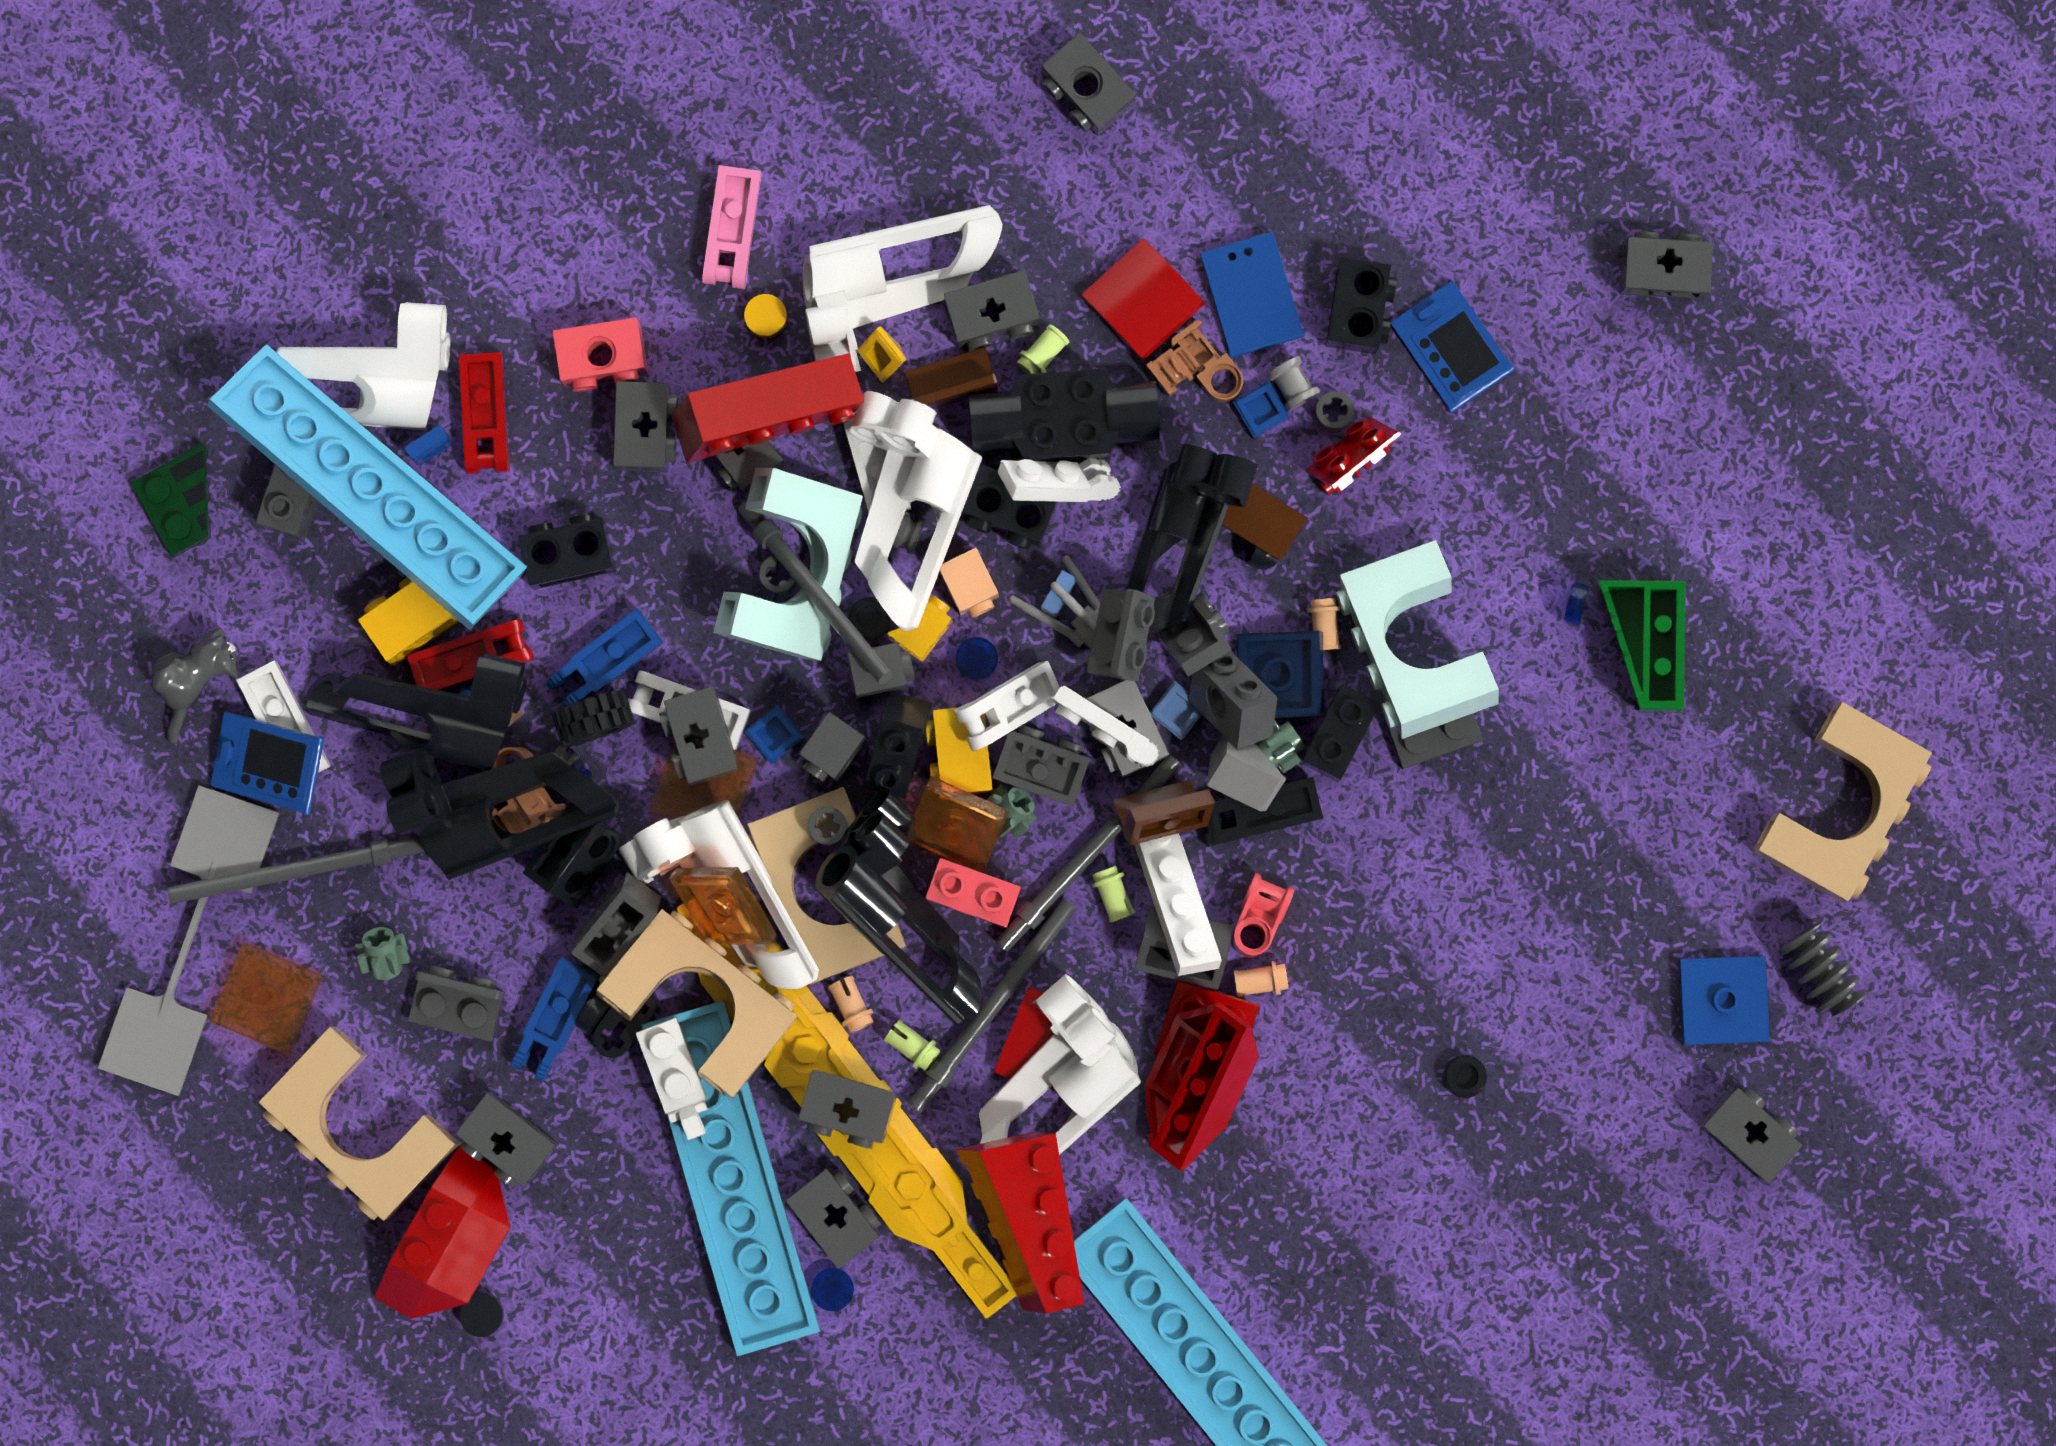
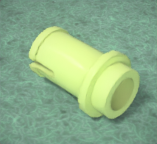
[1016,324,1069,374]
[1091,865,1136,923]
[884,1019,941,1071]

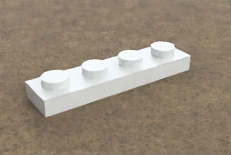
[1134,833,1222,976]

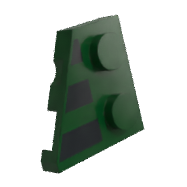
[131,444,211,558]

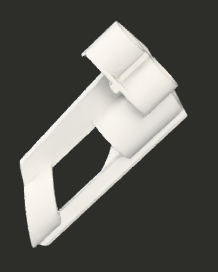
[803,205,1002,372]
[849,391,982,632]
[618,800,819,989]
[979,974,1141,1155]

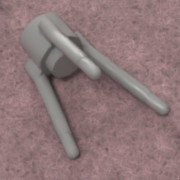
[1009,555,1100,649]

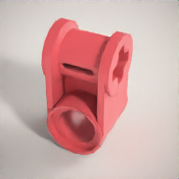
[1231,872,1295,958]

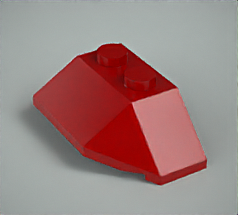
[1145,1003,1259,1171]
[374,1147,511,1319]

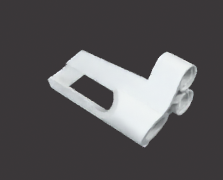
[276,302,450,430]

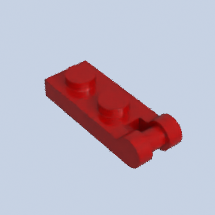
[459,352,510,474]
[407,619,535,691]

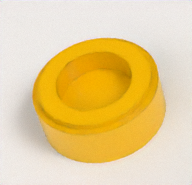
[744,294,787,338]

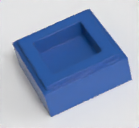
[1232,381,1290,440]
[404,425,453,466]
[744,705,804,765]

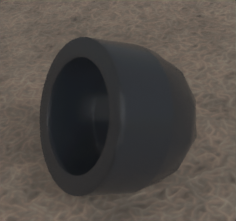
[1245,544,1277,570]

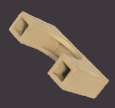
[1752,702,1932,903]
[748,787,907,985]
[596,909,797,1101]
[259,1026,460,1221]

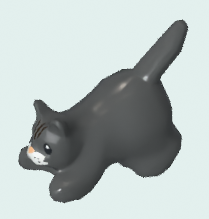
[152,627,239,745]

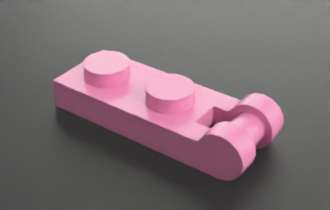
[702,165,762,289]

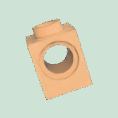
[939,548,999,618]

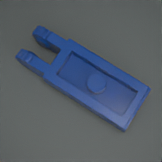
[545,608,664,708]
[511,957,600,1082]

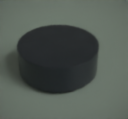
[848,597,891,641]
[575,994,611,1036]
[1443,1055,1487,1098]
[460,1293,504,1337]

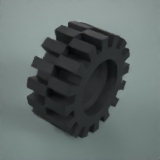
[552,690,635,748]

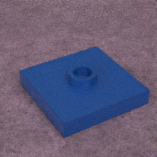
[1678,956,1770,1045]

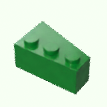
[1599,580,1686,713]

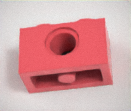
[553,317,648,392]
[926,858,1021,928]

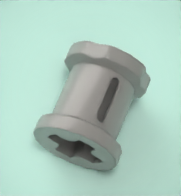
[1266,356,1320,412]

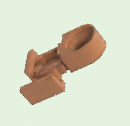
[1146,320,1243,403]
[492,747,566,833]

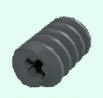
[1779,921,1869,1017]

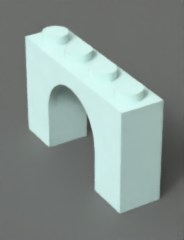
[713,468,863,661]
[1335,540,1499,739]

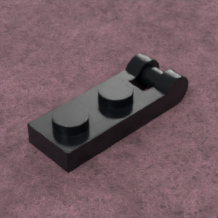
[1204,777,1323,847]

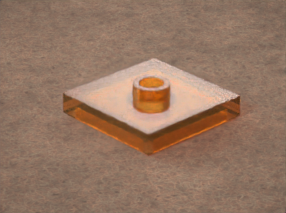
[649,736,759,819]
[910,776,1010,873]
[669,867,777,944]
[209,942,324,1055]

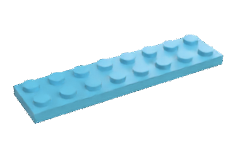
[207,344,527,630]
[641,1000,821,1356]
[1074,1198,1328,1446]

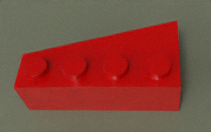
[672,353,864,464]
[956,1132,1084,1314]

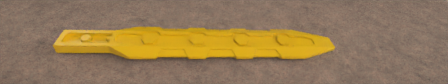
[677,892,1017,1319]

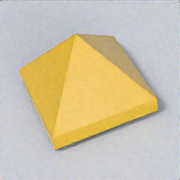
[857,326,906,383]

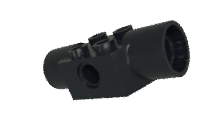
[969,369,1160,462]

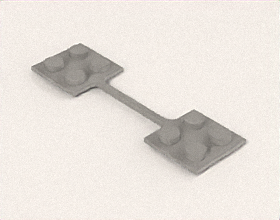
[98,785,280,1096]

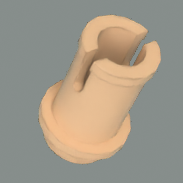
[1307,598,1341,650]
[1234,961,1289,997]
[828,975,874,1033]

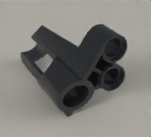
[1125,444,1258,634]
[302,653,527,771]
[380,747,620,880]
[815,789,983,1025]

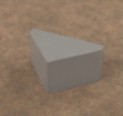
[1207,735,1286,811]

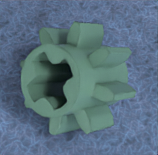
[1255,720,1305,773]
[982,784,1037,839]
[354,927,410,980]

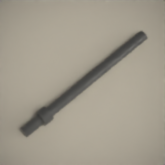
[738,500,893,685]
[995,754,1182,952]
[167,836,425,904]
[908,899,1076,1113]

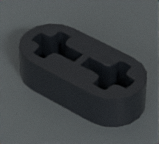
[593,992,658,1058]

